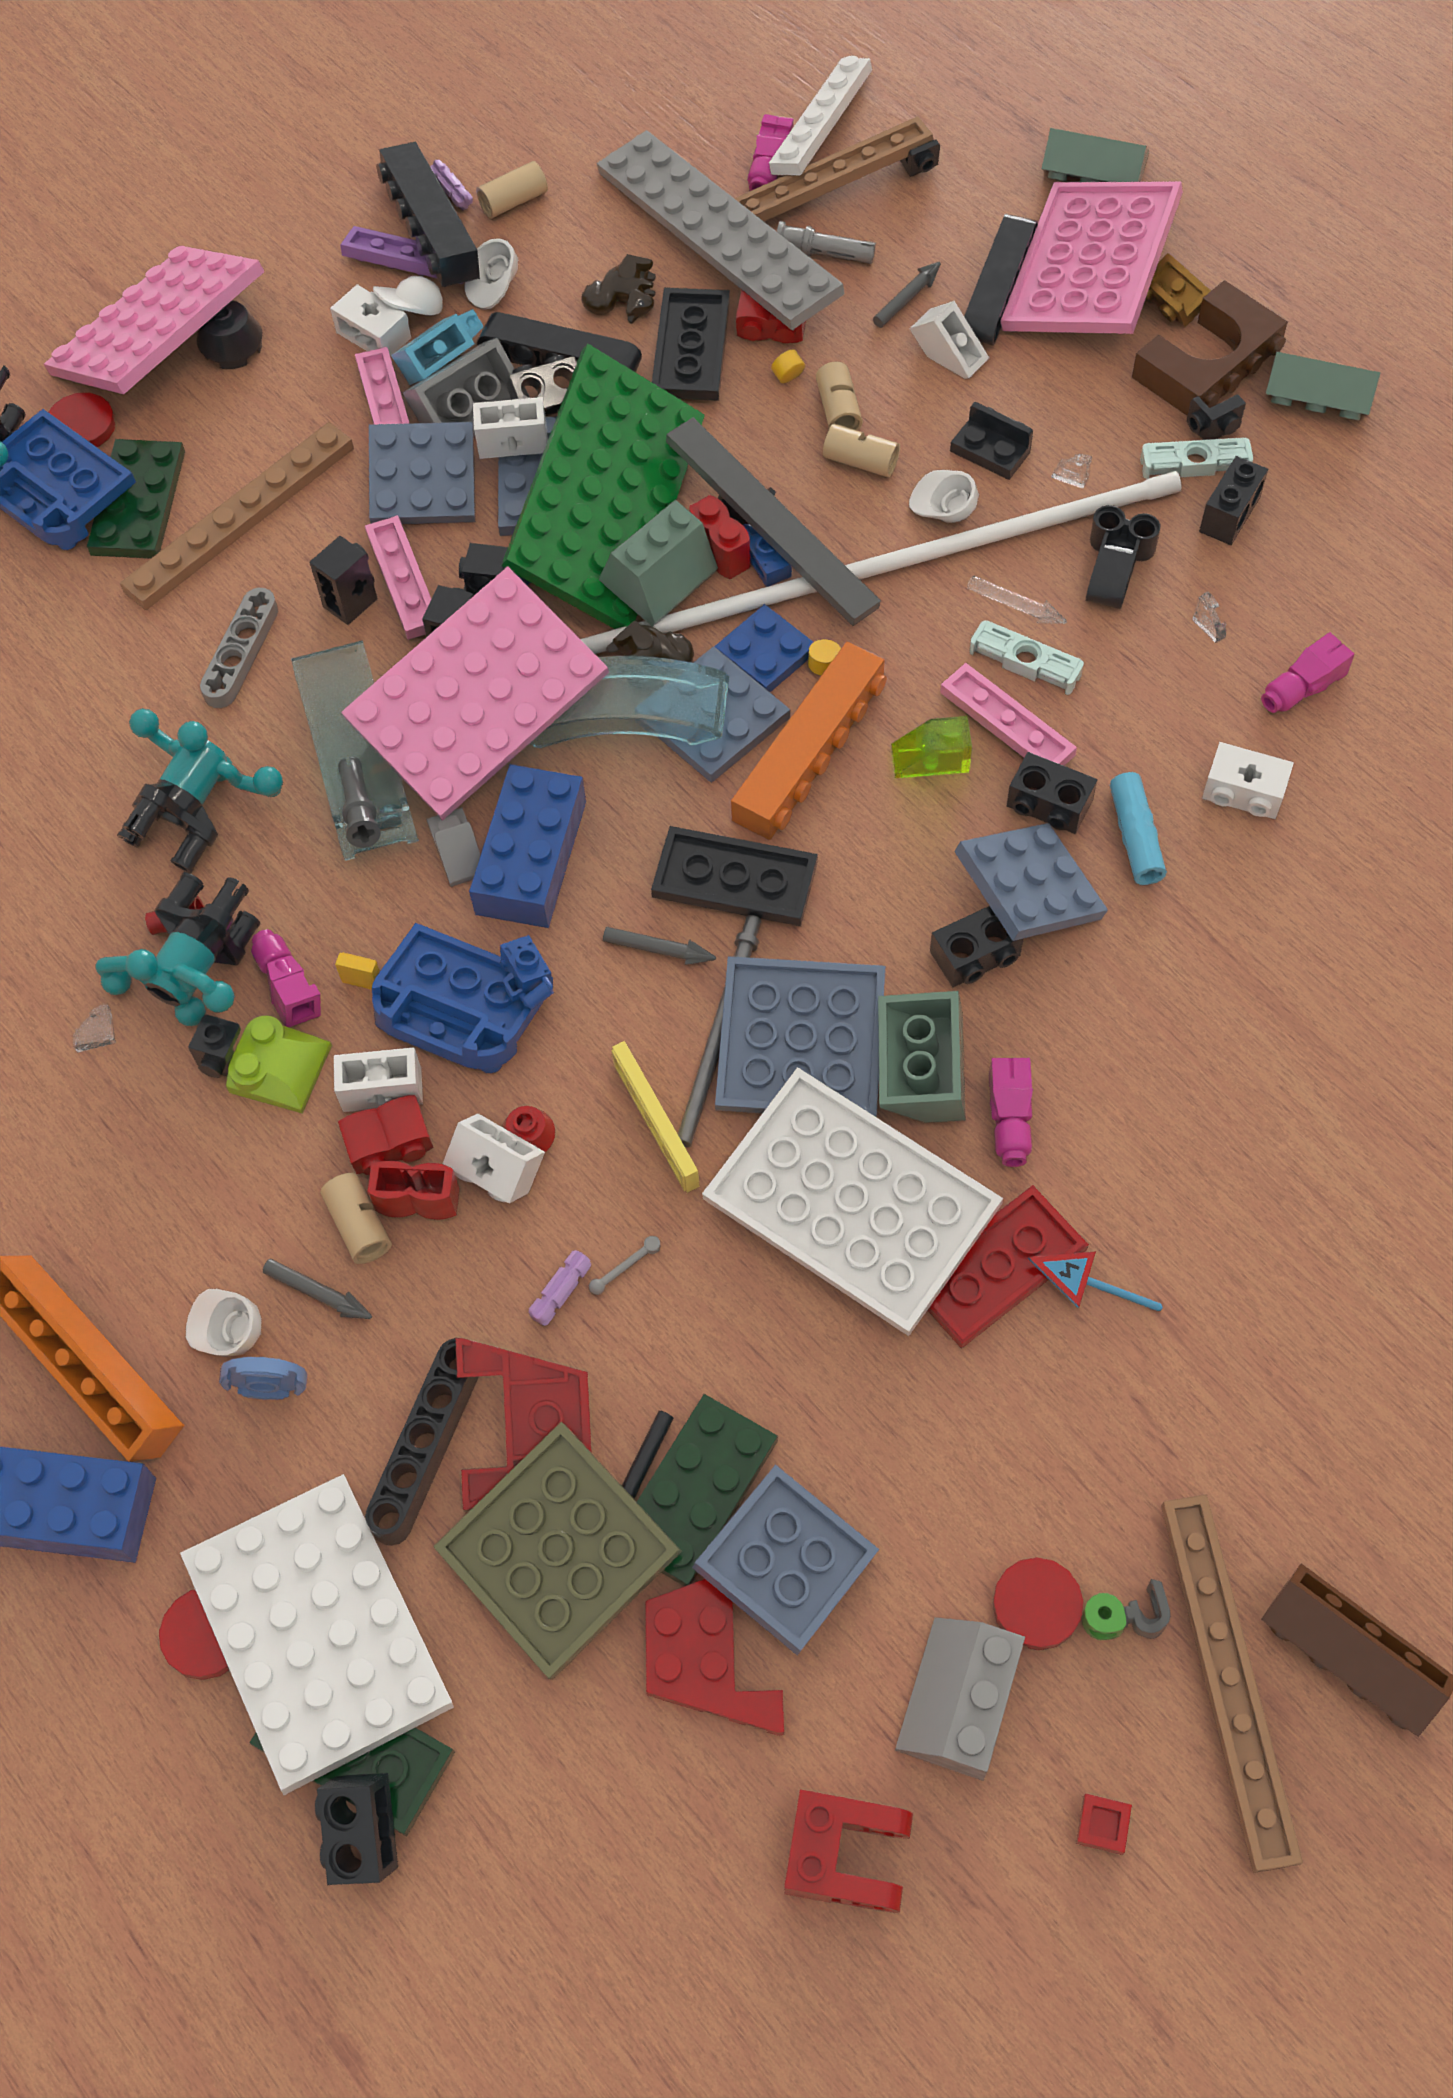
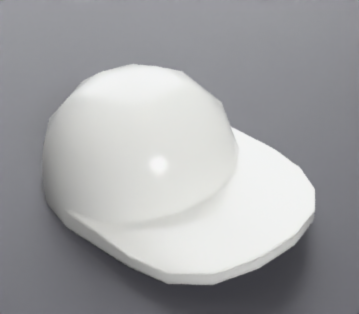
[464,238,518,310]
[373,276,443,315]
[909,470,979,523]
[186,1289,261,1356]

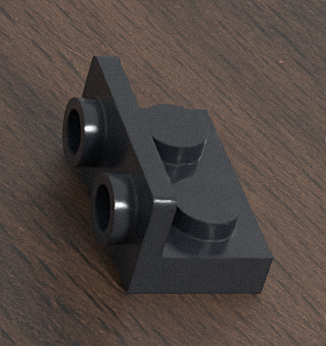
[950,402,1033,480]

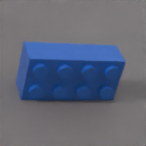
[469,764,586,928]
[0,1447,156,1563]

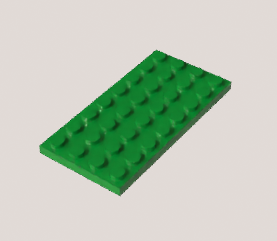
[501,344,705,629]

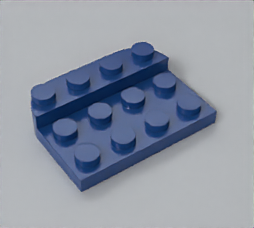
[0,409,136,550]
[372,923,553,1073]

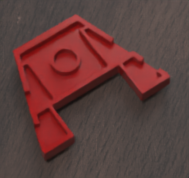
[456,1338,592,1510]
[645,1579,784,1736]

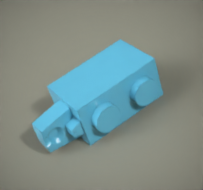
[391,309,484,385]

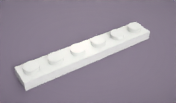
[769,56,872,176]

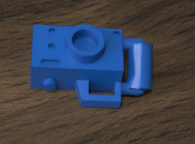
[743,524,792,587]
[500,935,554,1010]

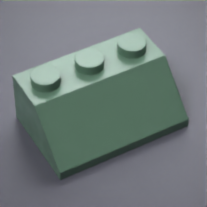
[1041,128,1150,182]
[1266,352,1381,420]
[599,500,718,627]
[878,991,966,1123]

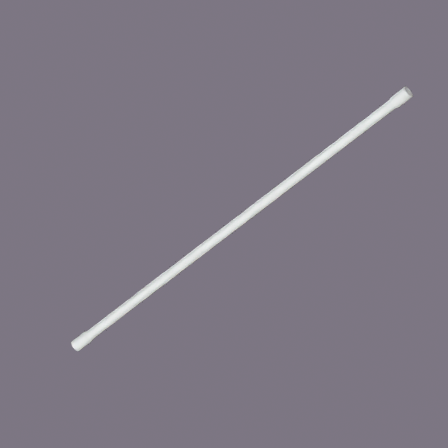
[580,471,1181,654]

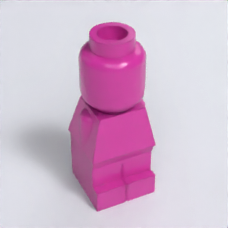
[747,114,794,191]
[1261,632,1355,713]
[251,929,321,1027]
[989,1058,1033,1167]

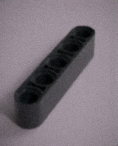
[964,214,1038,345]
[477,312,642,372]
[365,1338,479,1546]

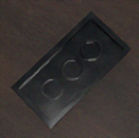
[652,287,730,401]
[651,826,818,926]

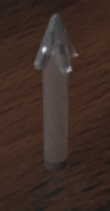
[967,575,1067,624]

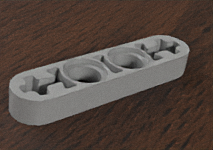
[200,588,278,708]

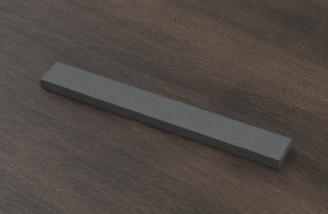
[666,417,881,626]

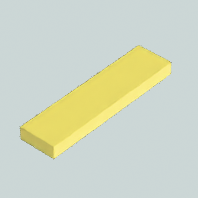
[611,1041,700,1193]

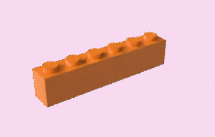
[731,641,887,840]
[0,1255,184,1462]

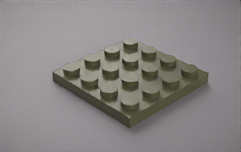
[433,1422,682,1680]

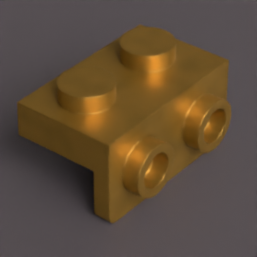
[1145,253,1211,327]

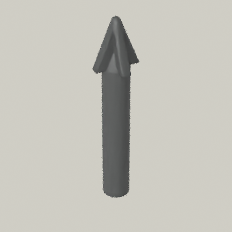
[873,262,941,328]
[603,927,716,965]
[263,1259,372,1319]

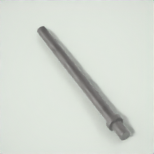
[678,915,761,1147]

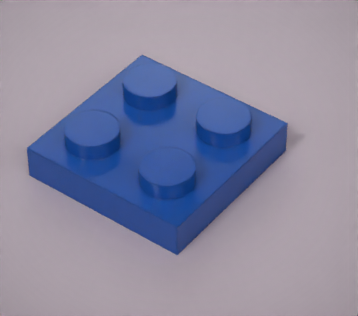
[714,604,813,692]

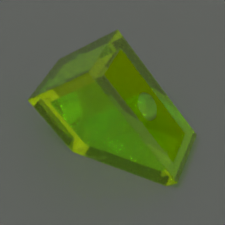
[891,716,972,778]

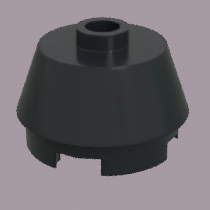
[196,300,263,369]

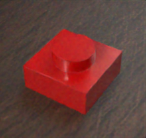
[1076,1794,1132,1855]

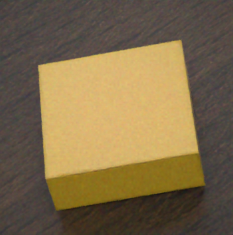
[335,952,380,990]

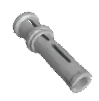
[777,221,876,264]

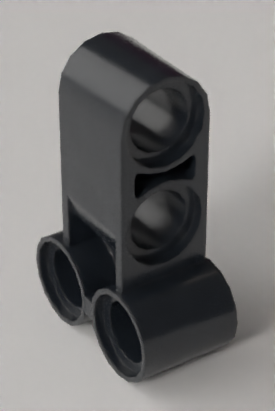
[1086,505,1161,609]

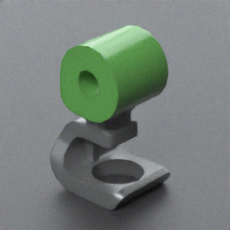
[1082,1579,1171,1640]

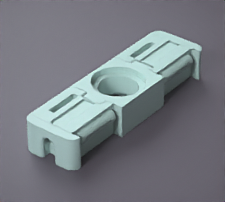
[1140,438,1253,479]
[970,620,1084,695]

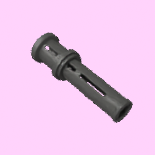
[338,756,381,848]

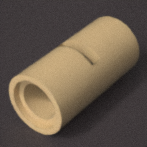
[476,161,548,219]
[816,362,863,431]
[823,424,900,478]
[320,1173,392,1264]

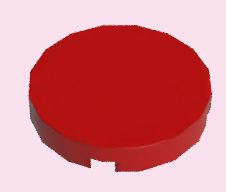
[48,392,116,447]
[992,1557,1084,1651]
[159,1589,230,1680]

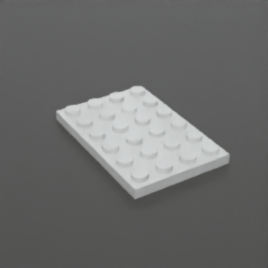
[702,1067,1003,1336]
[180,1474,454,1795]

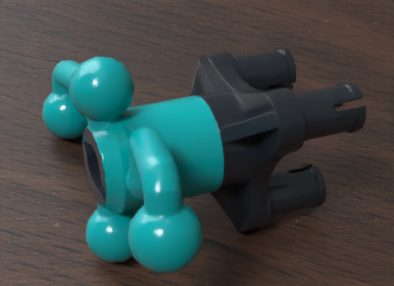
[117,708,283,873]
[95,872,260,1026]

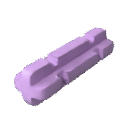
[430,160,473,210]
[528,1250,591,1326]

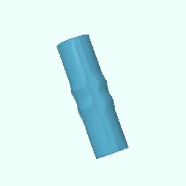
[1109,772,1167,885]

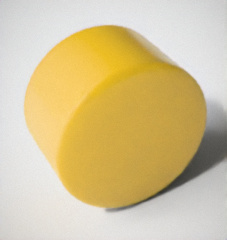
[771,349,805,384]
[808,639,841,676]

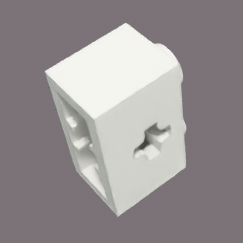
[330,285,411,357]
[473,397,548,459]
[1202,742,1294,819]
[334,1047,423,1112]
[442,1114,545,1204]

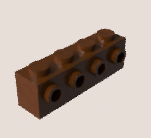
[1261,1563,1453,1737]

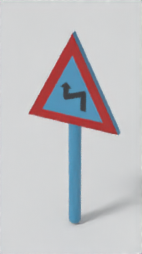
[1028,1251,1163,1311]

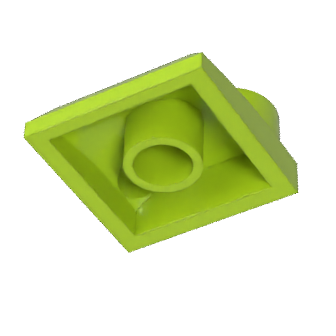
[226,1015,332,1113]

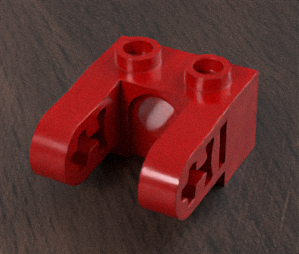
[784,1789,913,1913]

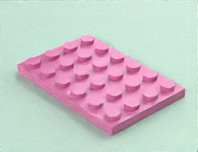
[1001,182,1183,334]
[43,246,264,395]
[341,566,609,821]

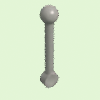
[589,1236,660,1295]

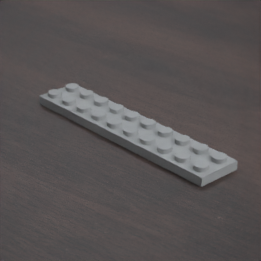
[597,130,845,330]

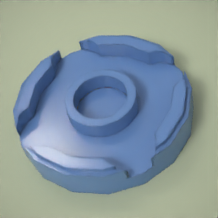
[219,1357,307,1400]

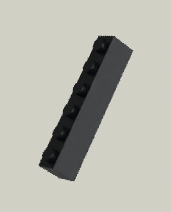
[376,141,480,287]

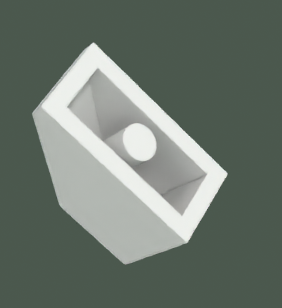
[910,301,989,379]

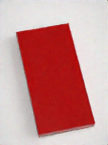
[927,1185,1089,1349]

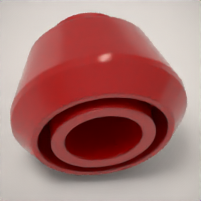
[502,1106,555,1152]

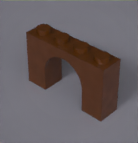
[1132,280,1288,416]

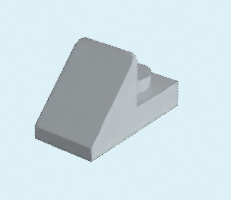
[427,808,481,887]

